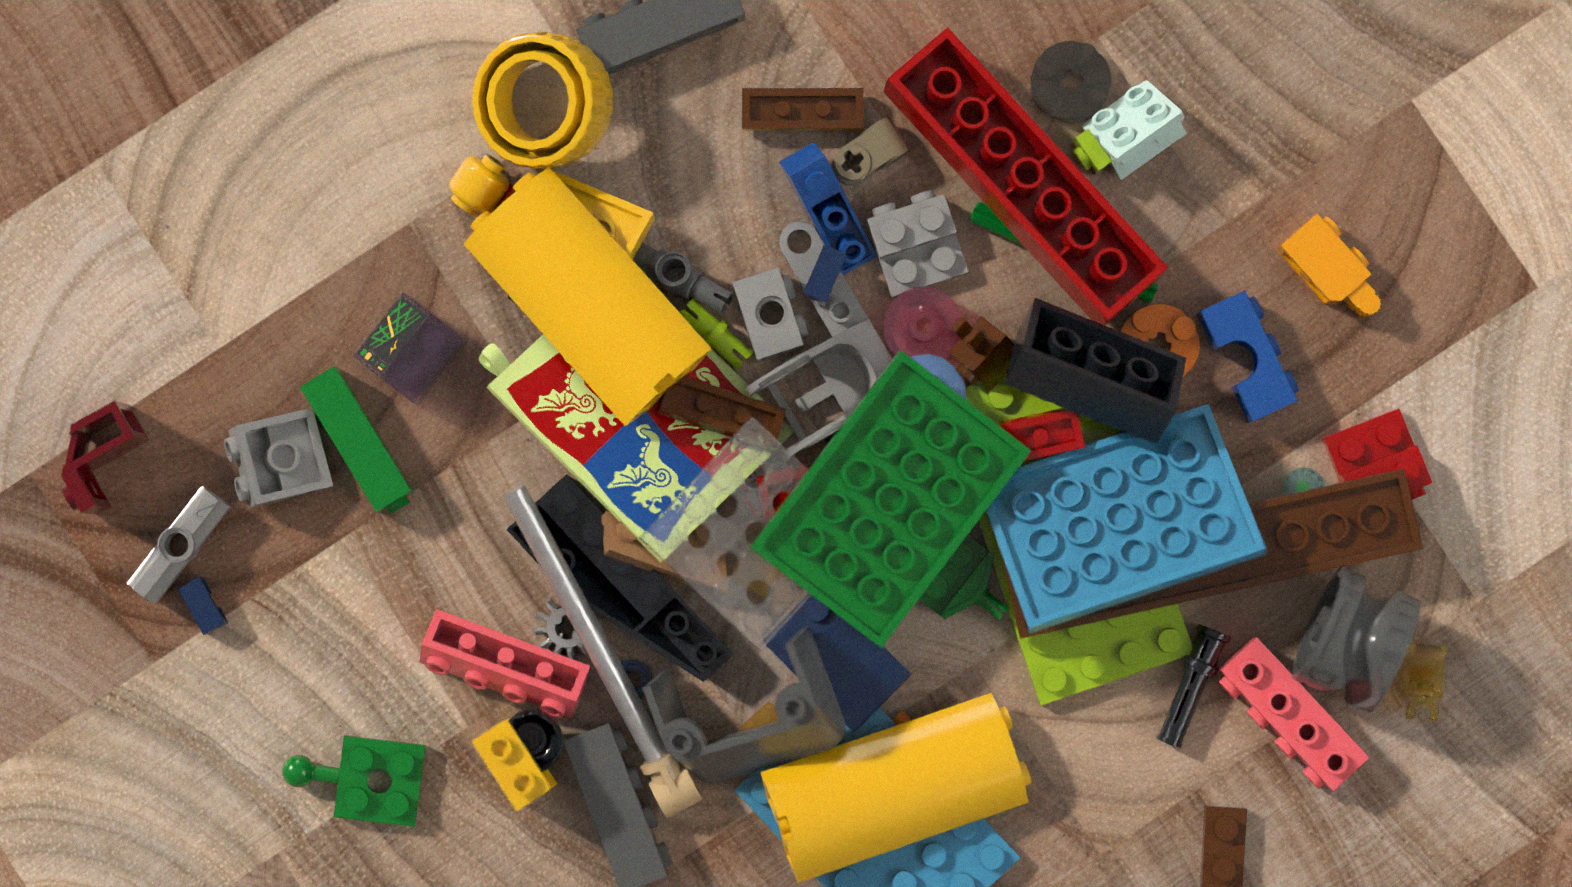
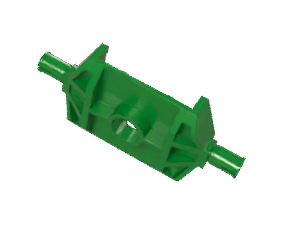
[919,535,1009,621]

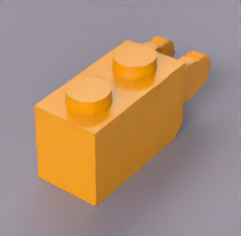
[1275,213,1382,318]

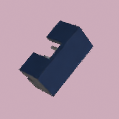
[803,245,846,306]
[178,577,229,635]

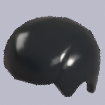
[508,710,564,772]

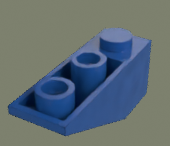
[779,142,877,275]

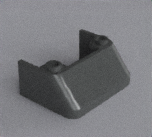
[643,626,846,784]

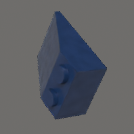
[761,593,912,733]

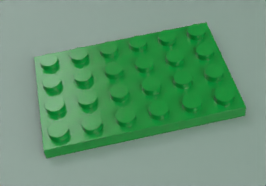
[749,350,1031,648]

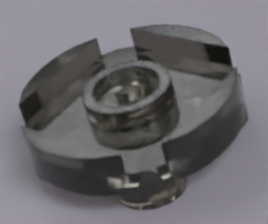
[1030,41,1111,123]

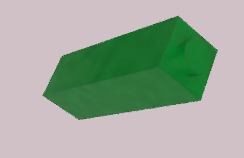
[300,366,415,515]

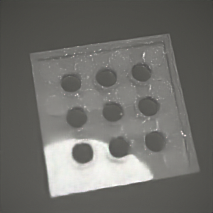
[639,417,811,651]

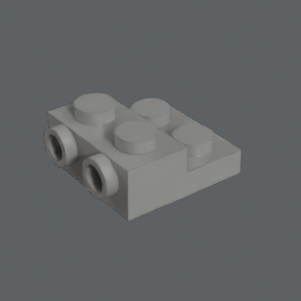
[866,190,969,299]
[224,408,333,509]

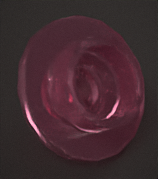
[883,287,962,360]

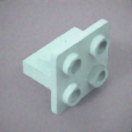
[1082,81,1187,180]

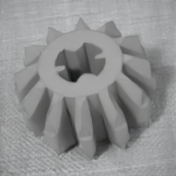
[533,598,603,660]

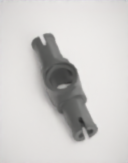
[633,242,734,315]

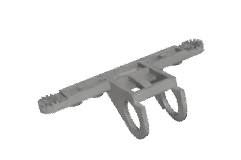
[746,221,892,460]

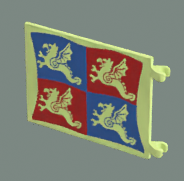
[479,335,794,563]

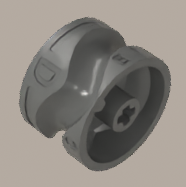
[1292,567,1420,713]

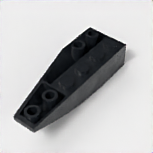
[506,474,733,682]

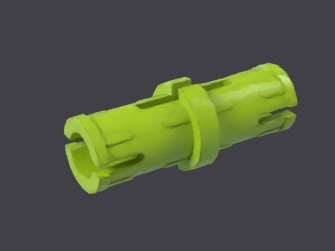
[680,298,754,371]

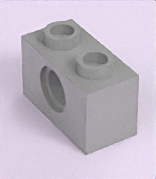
[732,267,809,363]

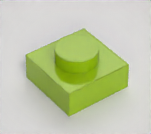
[1072,128,1112,176]

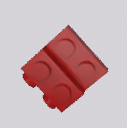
[1322,408,1433,500]

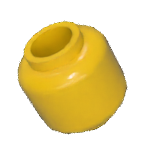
[449,154,510,216]

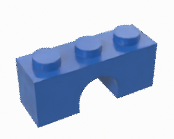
[1196,290,1299,423]

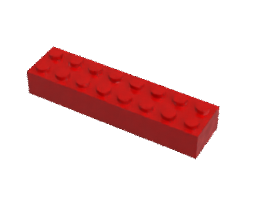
[883,27,1168,326]

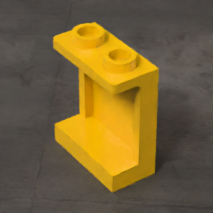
[471,715,558,811]

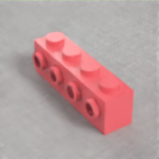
[419,609,590,719]
[1218,637,1369,791]

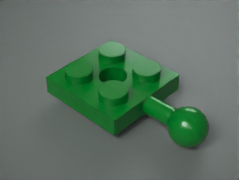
[282,735,426,827]

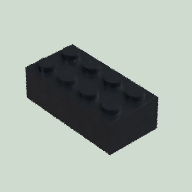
[1004,298,1186,444]

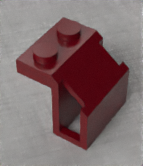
[61,401,149,515]

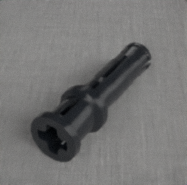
[1156,624,1232,748]

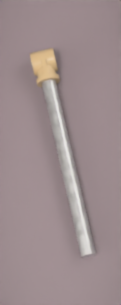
[502,484,703,818]

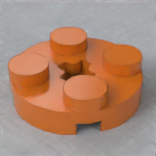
[1120,304,1200,377]

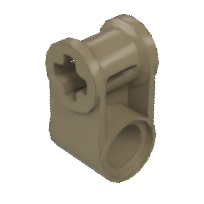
[832,116,911,185]

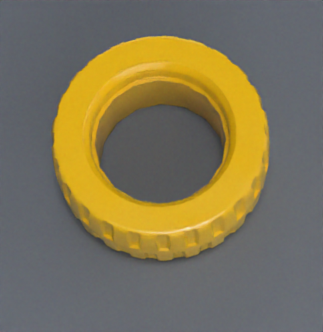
[472,32,613,169]

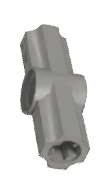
[127,486,231,604]

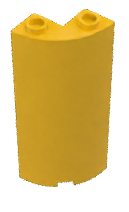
[463,167,712,427]
[761,693,1031,883]

